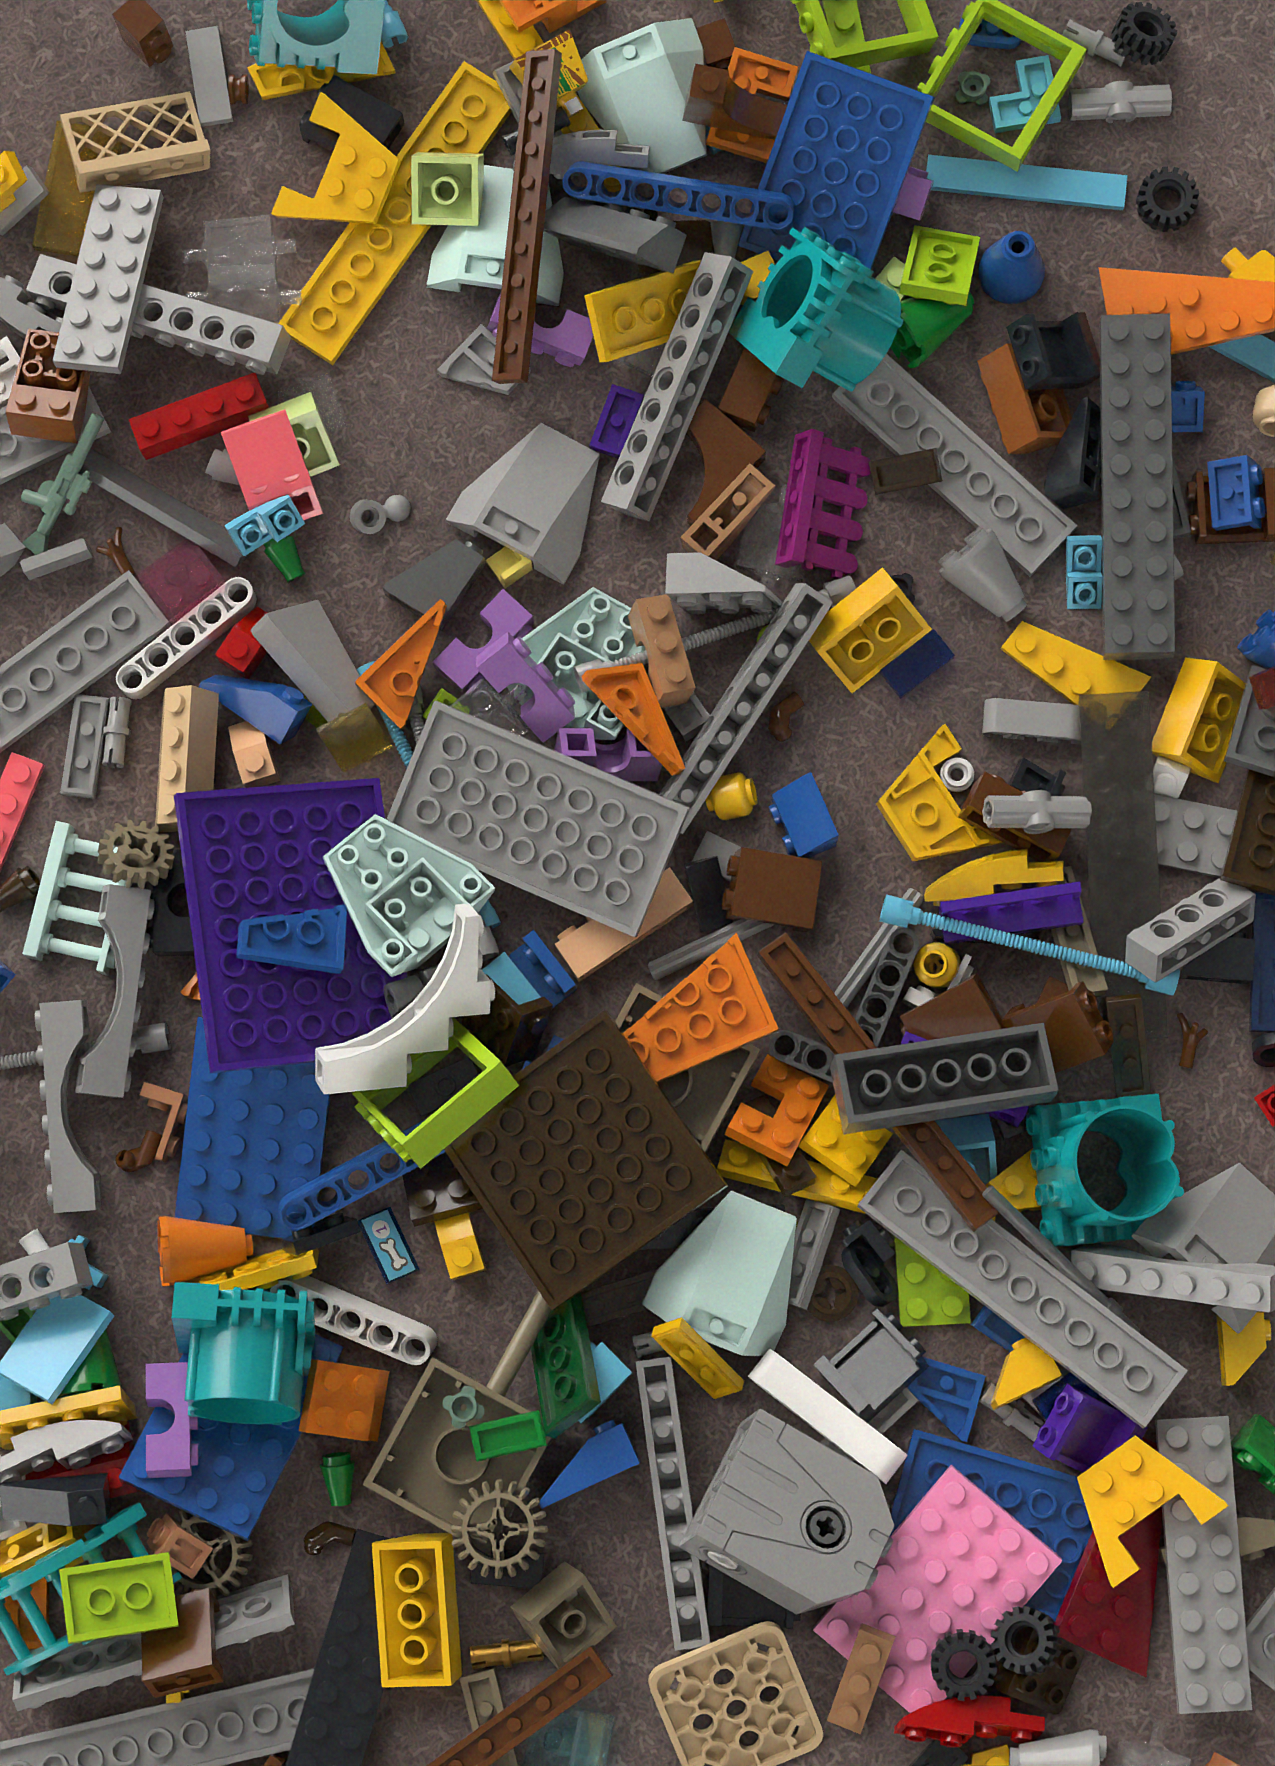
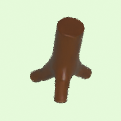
[96,527,136,575]
[1177,1013,1208,1068]

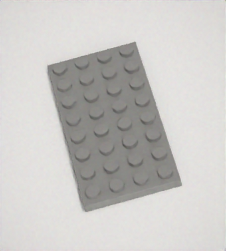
[386,701,690,937]

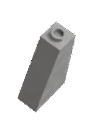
[251,600,375,728]

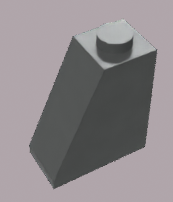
[383,539,486,631]

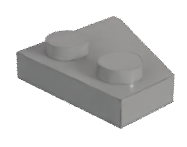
[437,324,531,395]

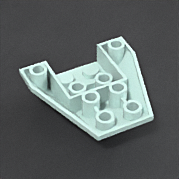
[577,18,707,174]
[427,165,564,306]
[507,587,646,740]
[323,814,495,977]
[642,1191,797,1356]

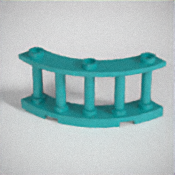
[0,1503,182,1676]

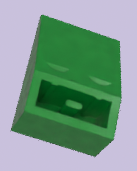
[1231,1414,1275,1495]

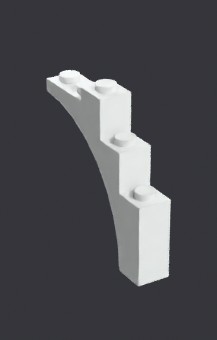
[315,903,495,1094]

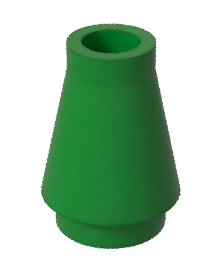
[263,535,305,583]
[320,1452,355,1506]

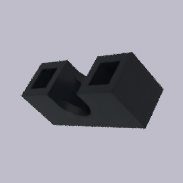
[147,849,195,956]

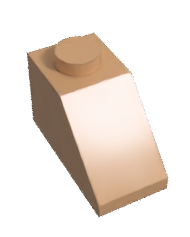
[228,721,280,788]

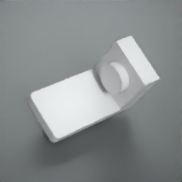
[902,954,974,1008]

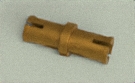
[470,1638,544,1669]

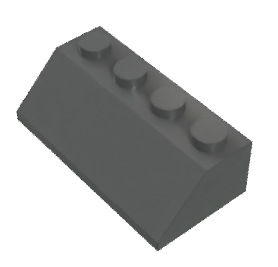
[544,197,687,274]

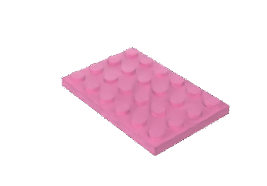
[813,1465,1062,1713]

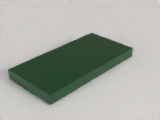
[531,1292,601,1439]

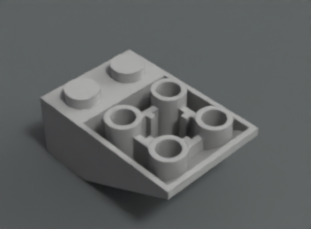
[665,552,783,614]

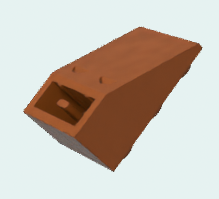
[5,328,91,444]

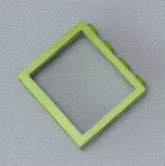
[791,0,939,68]
[917,0,1087,172]
[351,1017,519,1169]

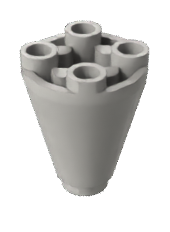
[938,527,1027,622]
[1009,1729,1107,1766]

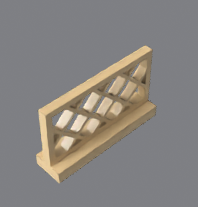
[60,91,210,193]

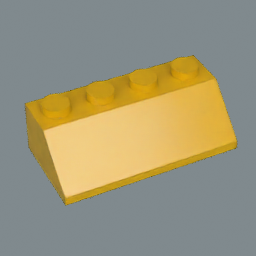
[372,1533,462,1687]

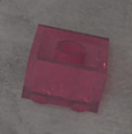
[135,538,225,625]

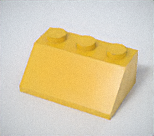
[809,567,932,693]
[1149,657,1246,783]

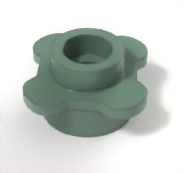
[955,71,990,106]
[442,1386,485,1429]

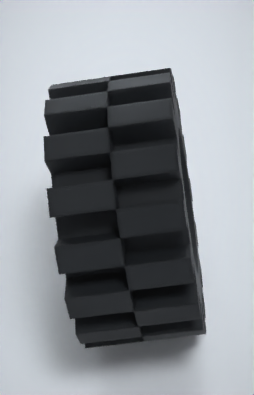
[1111,2,1177,65]
[1136,166,1199,232]
[991,1606,1062,1676]
[930,1629,997,1701]

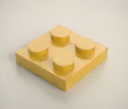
[798,1095,893,1187]

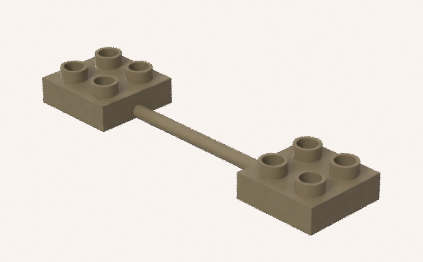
[363,983,760,1555]

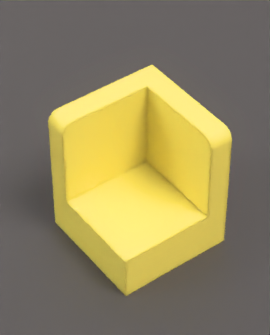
[485,547,533,589]

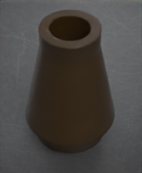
[0,866,41,912]

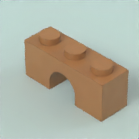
[628,594,696,708]

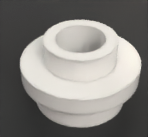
[940,758,974,792]

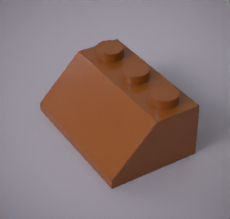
[977,343,1072,454]

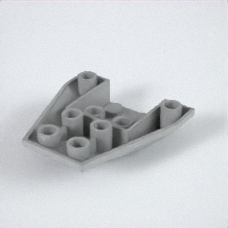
[445,423,600,585]
[1132,1163,1275,1333]

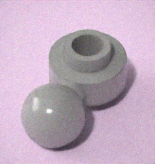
[350,495,411,534]

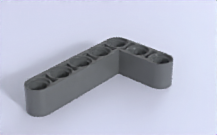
[769,928,919,1083]

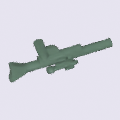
[21,413,104,555]

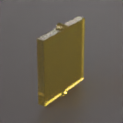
[316,703,393,773]

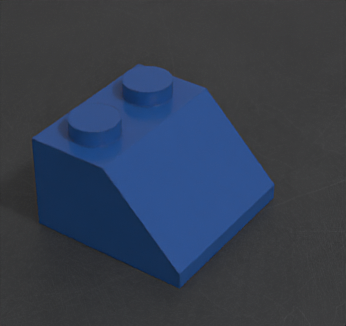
[768,772,839,858]

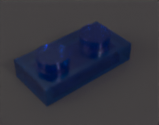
[880,629,955,699]

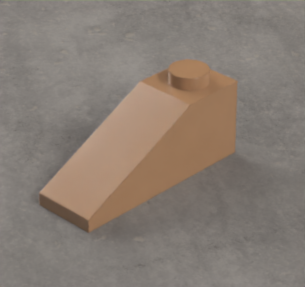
[680,464,775,560]

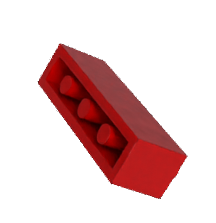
[128,373,269,460]

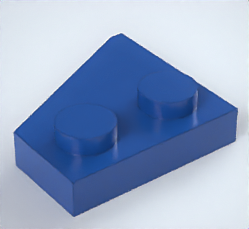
[907,1357,986,1442]

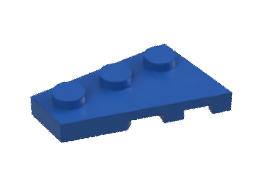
[236,904,347,974]

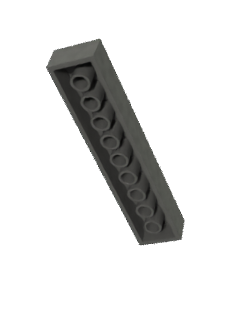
[1099,313,1175,660]

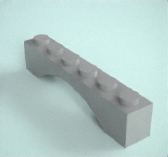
[75,884,154,1098]
[35,1000,101,1213]
[1071,1243,1275,1312]

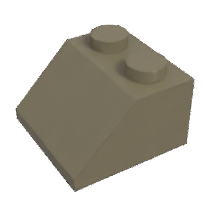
[510,1561,617,1670]

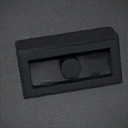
[684,856,733,933]

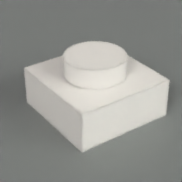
[1145,755,1191,799]

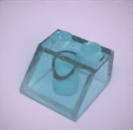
[523,1705,615,1766]

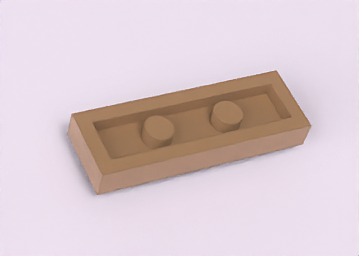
[827,1623,896,1734]

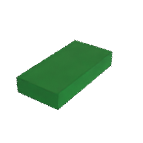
[469,1410,547,1462]

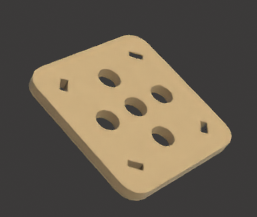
[648,1621,823,1766]

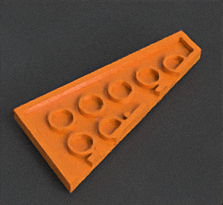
[1098,267,1275,355]
[623,933,779,1082]

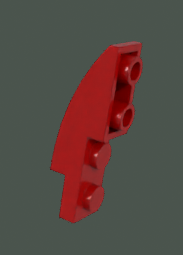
[894,1696,1045,1747]

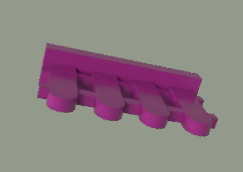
[775,429,871,579]

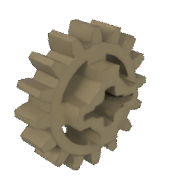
[98,820,174,889]

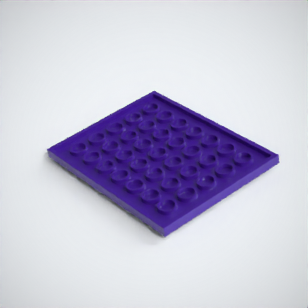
[174,778,408,1073]

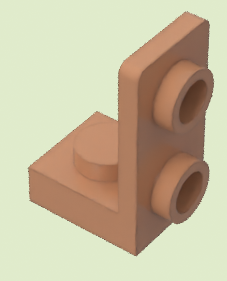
[140,1082,188,1163]
[146,1513,213,1579]

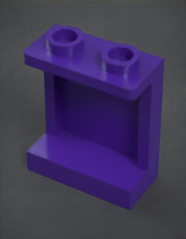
[1033,1384,1148,1472]

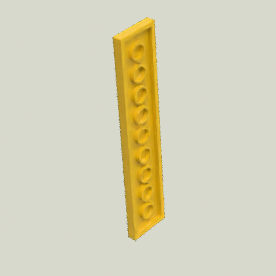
[278,61,512,365]

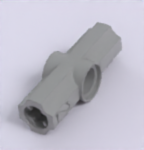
[1068,81,1172,123]
[982,790,1092,834]

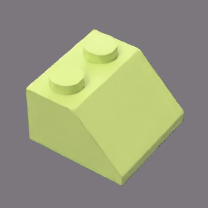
[411,152,484,226]
[248,392,340,477]

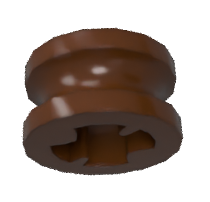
[228,74,249,104]

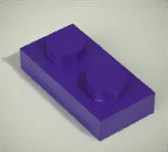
[589,384,644,459]

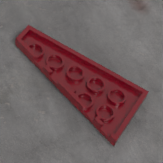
[1054,1437,1162,1678]

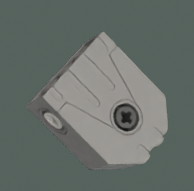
[679,1409,894,1615]

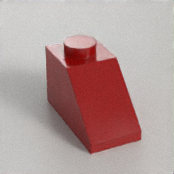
[215,607,267,679]

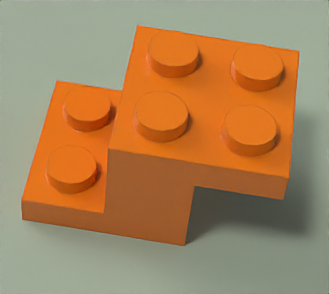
[499,0,606,33]
[299,1359,390,1442]

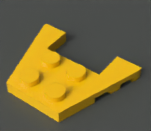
[271,92,402,224]
[876,724,1003,861]
[1077,1436,1229,1588]

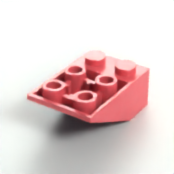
[221,409,323,520]

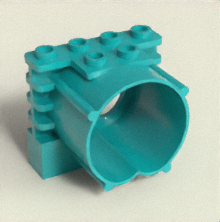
[247,0,385,74]
[728,227,903,392]
[1026,1094,1184,1247]
[171,1282,315,1425]

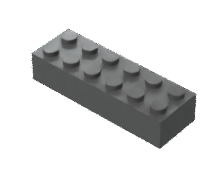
[830,1023,1059,1135]

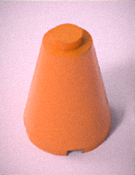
[157,1216,253,1287]

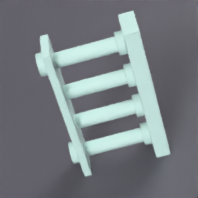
[23,821,126,976]

